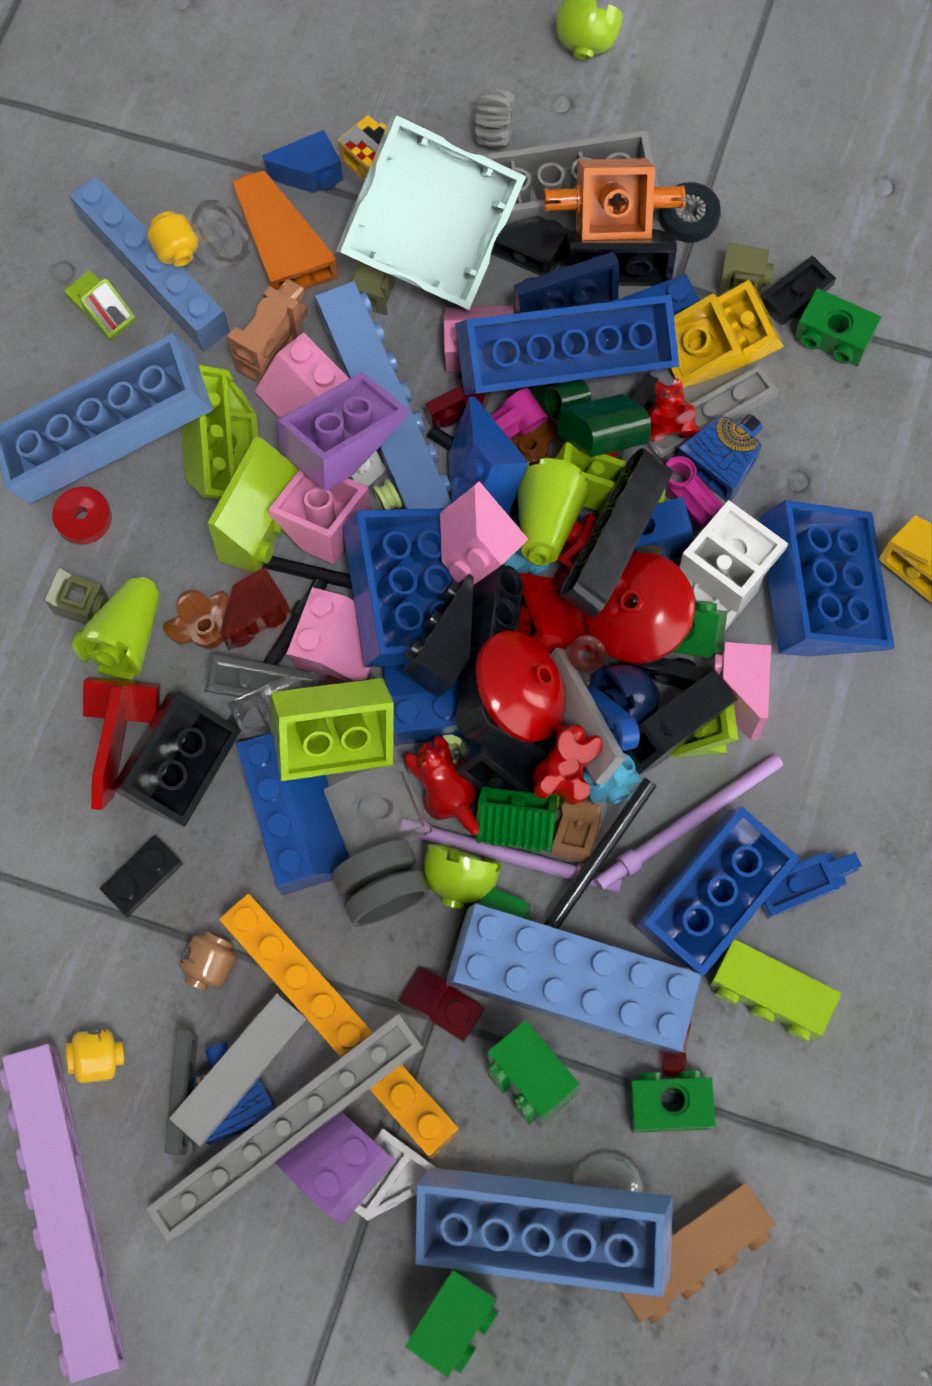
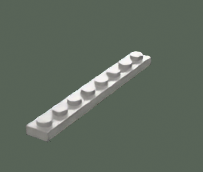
[146,1013,426,1243]

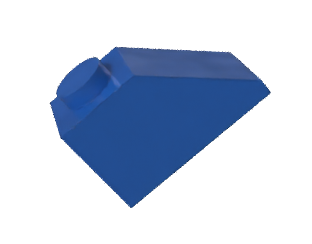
[262,130,344,193]

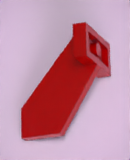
[83,677,160,810]

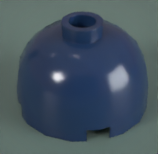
[590,663,660,726]

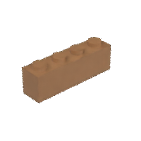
[620,1183,776,1324]

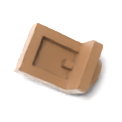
[552,799,601,863]

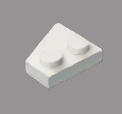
[355,1129,436,1221]

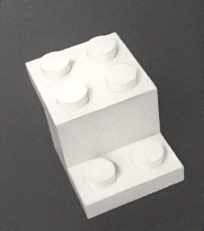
[680,500,788,631]

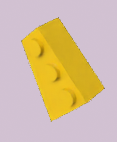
[878,515,932,603]

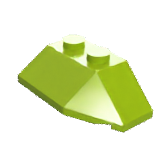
[181,364,258,499]

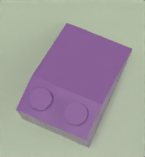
[277,372,409,491]
[275,1111,396,1225]

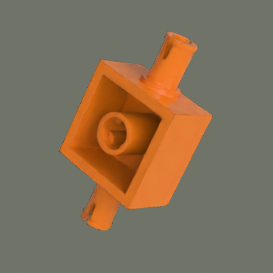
[543,158,686,240]

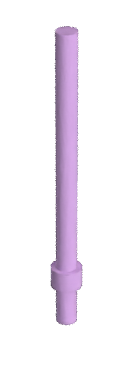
[594,754,783,891]
[398,819,623,893]

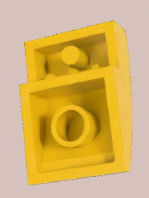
[671,280,784,388]

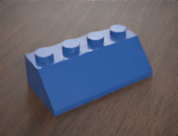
[236,733,350,895]
[633,806,800,977]

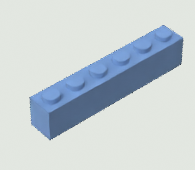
[69,176,230,352]

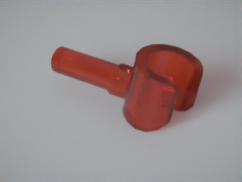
[663,1023,692,1076]

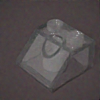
[323,763,433,858]

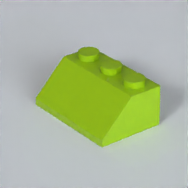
[208,436,299,575]
[270,678,394,781]

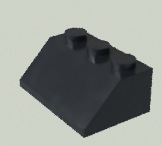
[568,229,677,286]
[111,690,241,827]

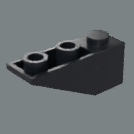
[401,574,474,697]
[622,669,738,775]

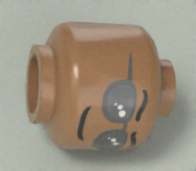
[179,930,237,992]

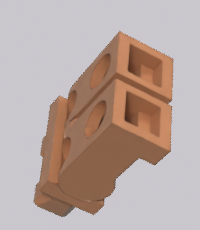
[227,279,308,384]

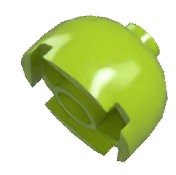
[556,0,624,60]
[423,844,503,909]

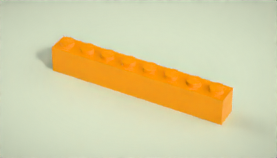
[219,893,460,1159]

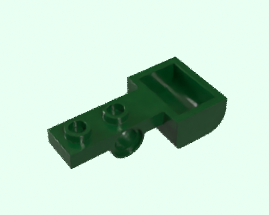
[521,380,651,457]

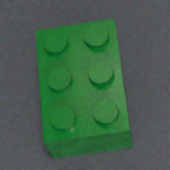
[487,1020,580,1127]
[404,1270,499,1377]

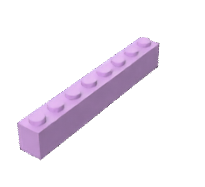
[0,1044,128,1384]

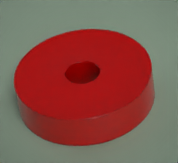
[52,487,112,545]

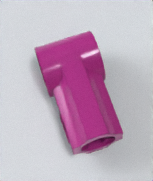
[490,387,548,440]
[665,456,724,529]

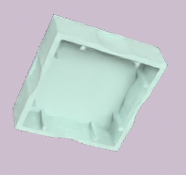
[336,115,526,310]

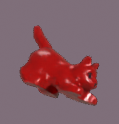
[648,379,700,442]
[532,724,603,805]
[403,736,479,835]

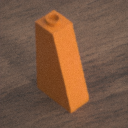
[232,171,339,291]

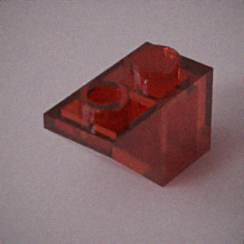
[220,567,291,651]

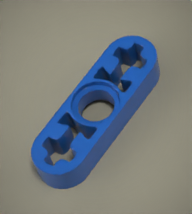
[587,686,640,751]

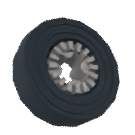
[659,182,721,243]

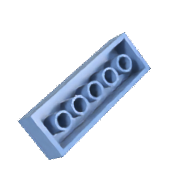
[0,333,213,504]
[446,903,701,1053]
[416,1167,673,1297]

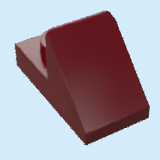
[425,384,491,428]
[398,968,485,1043]

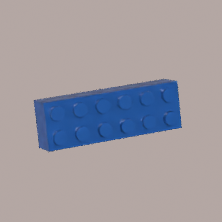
[455,295,680,396]

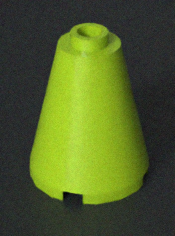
[517,458,590,566]
[71,577,160,681]

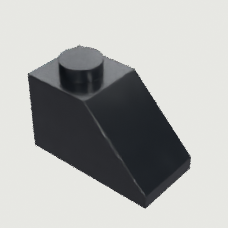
[491,216,569,276]
[455,738,534,793]

